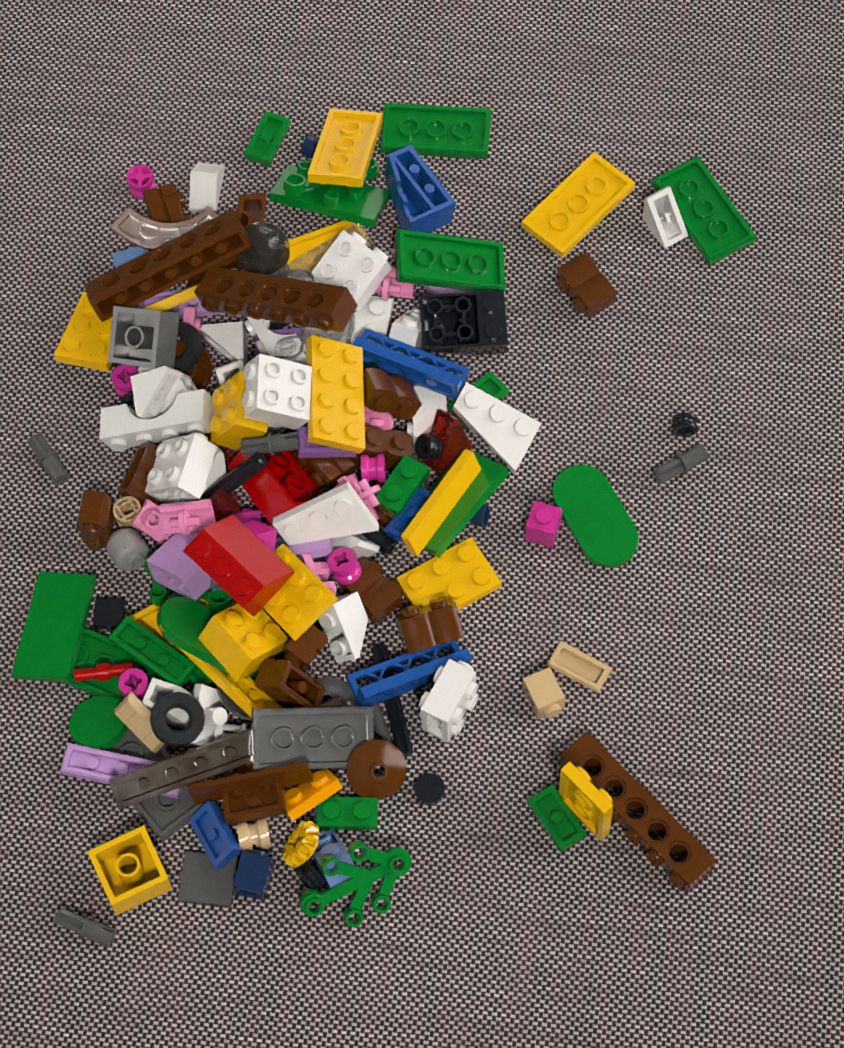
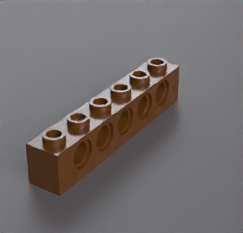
[84,209,252,322]
[194,267,358,332]
[560,731,716,893]

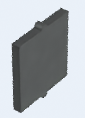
[178,851,238,907]

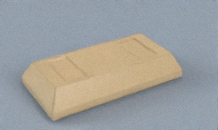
[546,641,613,693]
[114,691,164,753]

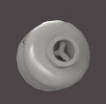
[106,528,150,571]

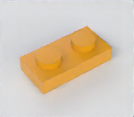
[285,768,343,822]

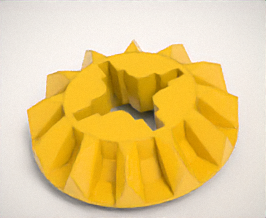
[282,820,319,868]

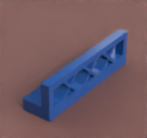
[353,328,470,400]
[346,640,472,706]

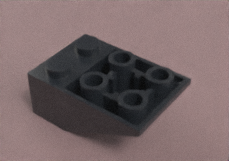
[419,290,508,355]

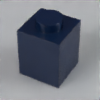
[233,850,274,901]

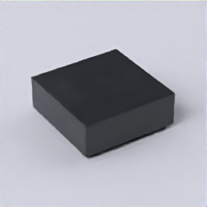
[93,598,126,630]

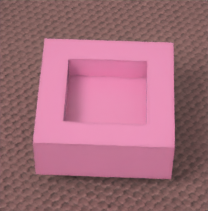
[183,307,202,335]

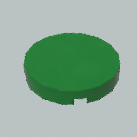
[69,695,128,750]

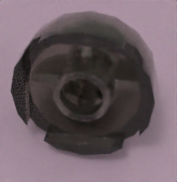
[237,221,290,276]

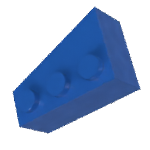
[384,145,456,233]

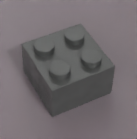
[108,306,180,369]

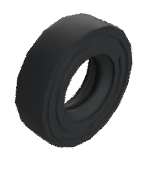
[174,321,202,372]
[150,692,205,747]

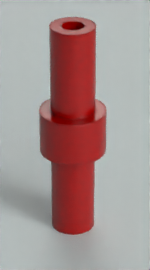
[73,662,134,682]

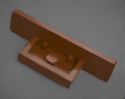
[188,762,313,825]

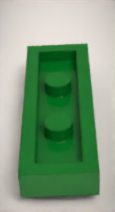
[108,615,197,687]

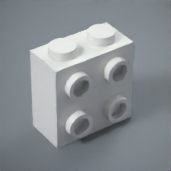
[310,230,392,312]
[242,354,312,430]
[145,433,218,504]
[418,659,479,743]

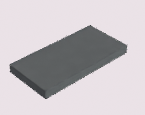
[252,706,374,771]
[100,728,205,843]

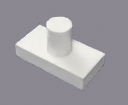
[184,684,227,747]

